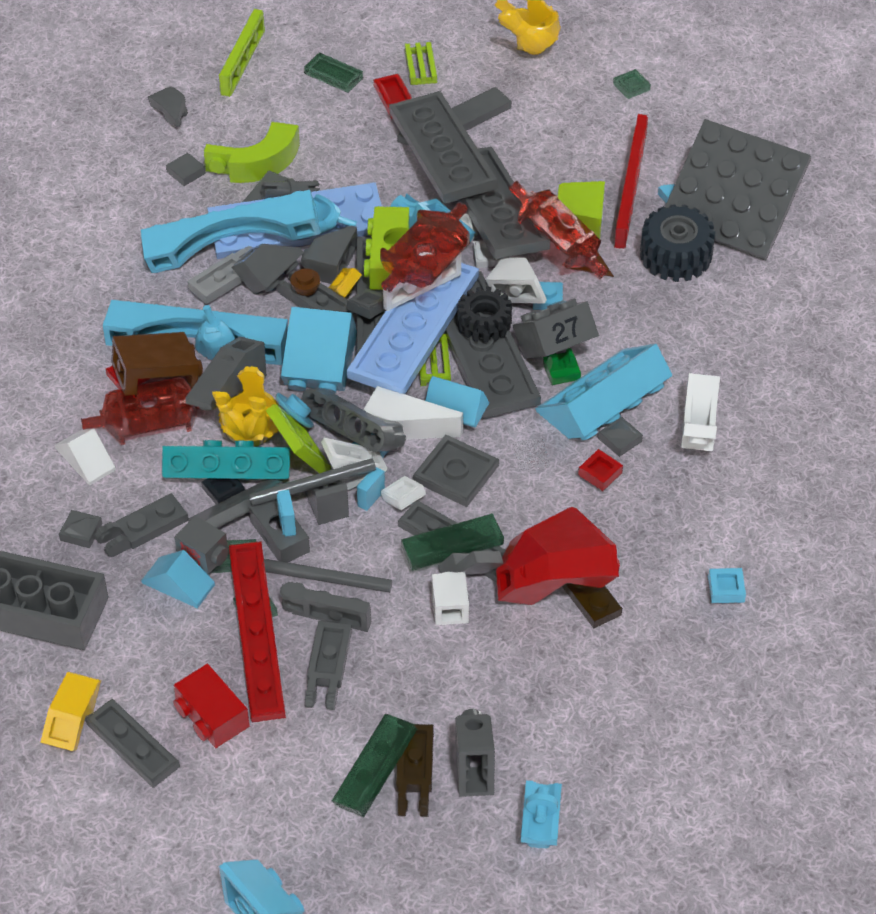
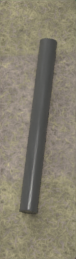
[249,458,376,506]
[264,559,392,593]

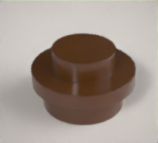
[290,268,320,296]

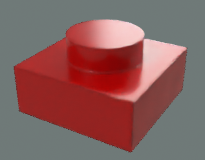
[578,449,623,491]

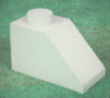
[485,258,547,304]

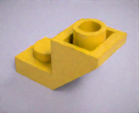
[40,671,101,751]

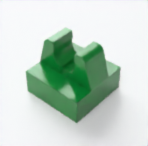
[543,348,581,385]

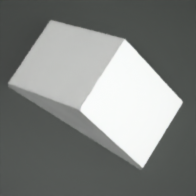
[55,428,116,486]
[321,437,387,490]

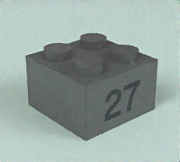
[513,298,599,359]

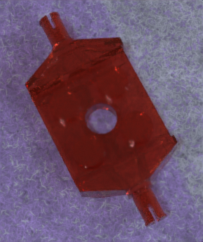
[509,181,609,280]
[380,202,470,292]
[81,377,200,445]

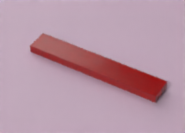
[614,114,648,249]
[229,541,286,723]

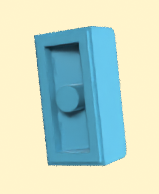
[425,376,490,428]

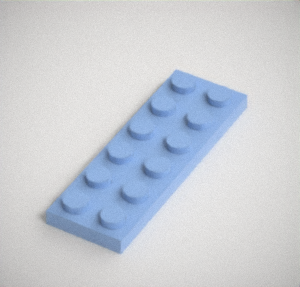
[207,182,382,259]
[347,263,479,394]

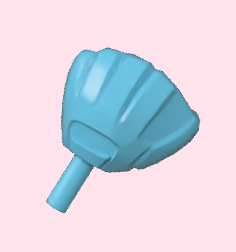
[313,194,357,233]
[195,305,236,360]

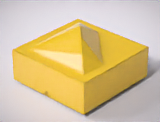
[328,268,362,298]

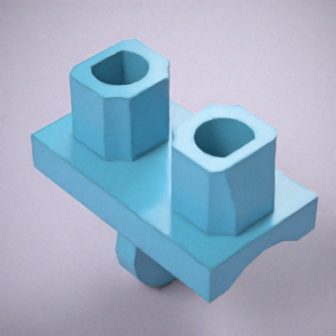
[521,780,562,849]

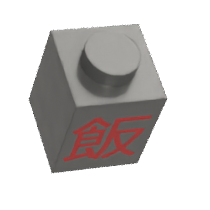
[174,516,229,574]

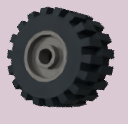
[640,204,715,282]

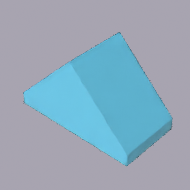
[141,550,215,609]

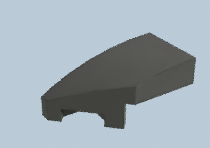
[148,86,188,127]
[438,551,503,575]

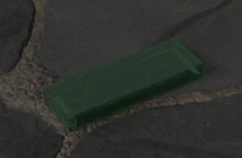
[401,513,504,571]
[332,713,417,817]

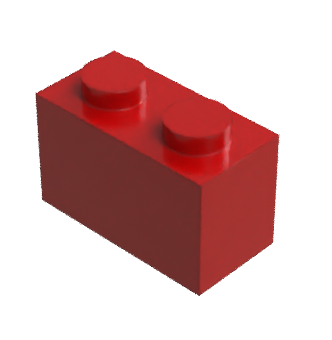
[173,663,250,749]

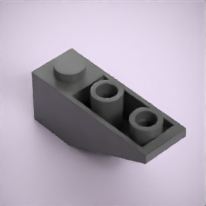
[186,336,267,411]

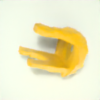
[494,0,561,55]
[212,366,280,447]

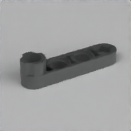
[301,388,406,452]

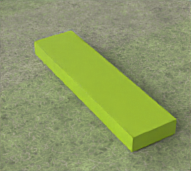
[219,9,265,97]

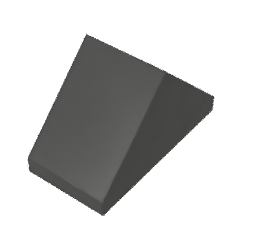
[305,481,349,525]

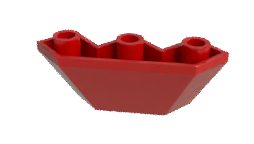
[496,507,620,605]

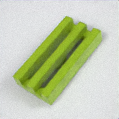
[405,42,437,85]
[419,334,451,386]

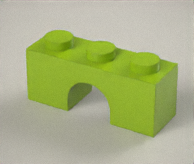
[364,206,409,290]

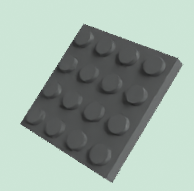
[665,119,811,261]

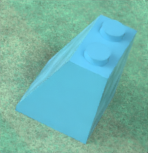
[281,307,357,394]

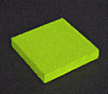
[266,404,332,473]

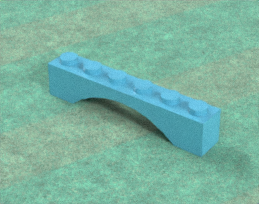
[140,190,321,273]
[102,300,288,365]

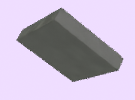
[413,434,499,507]

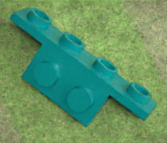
[162,440,290,479]

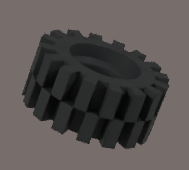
[458,286,512,342]

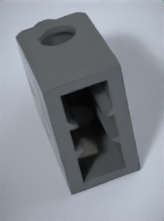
[455,709,495,797]

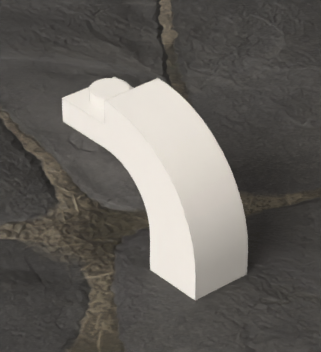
[681,373,720,451]

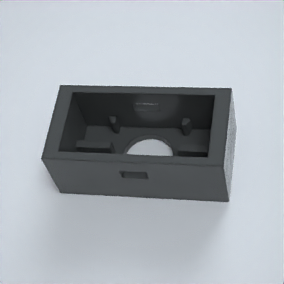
[249,499,310,562]

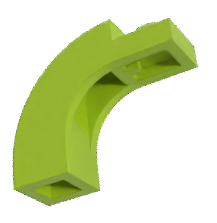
[204,122,300,183]

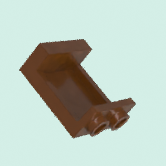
[111,332,203,395]

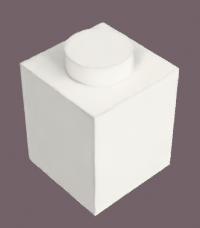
[432,572,469,625]

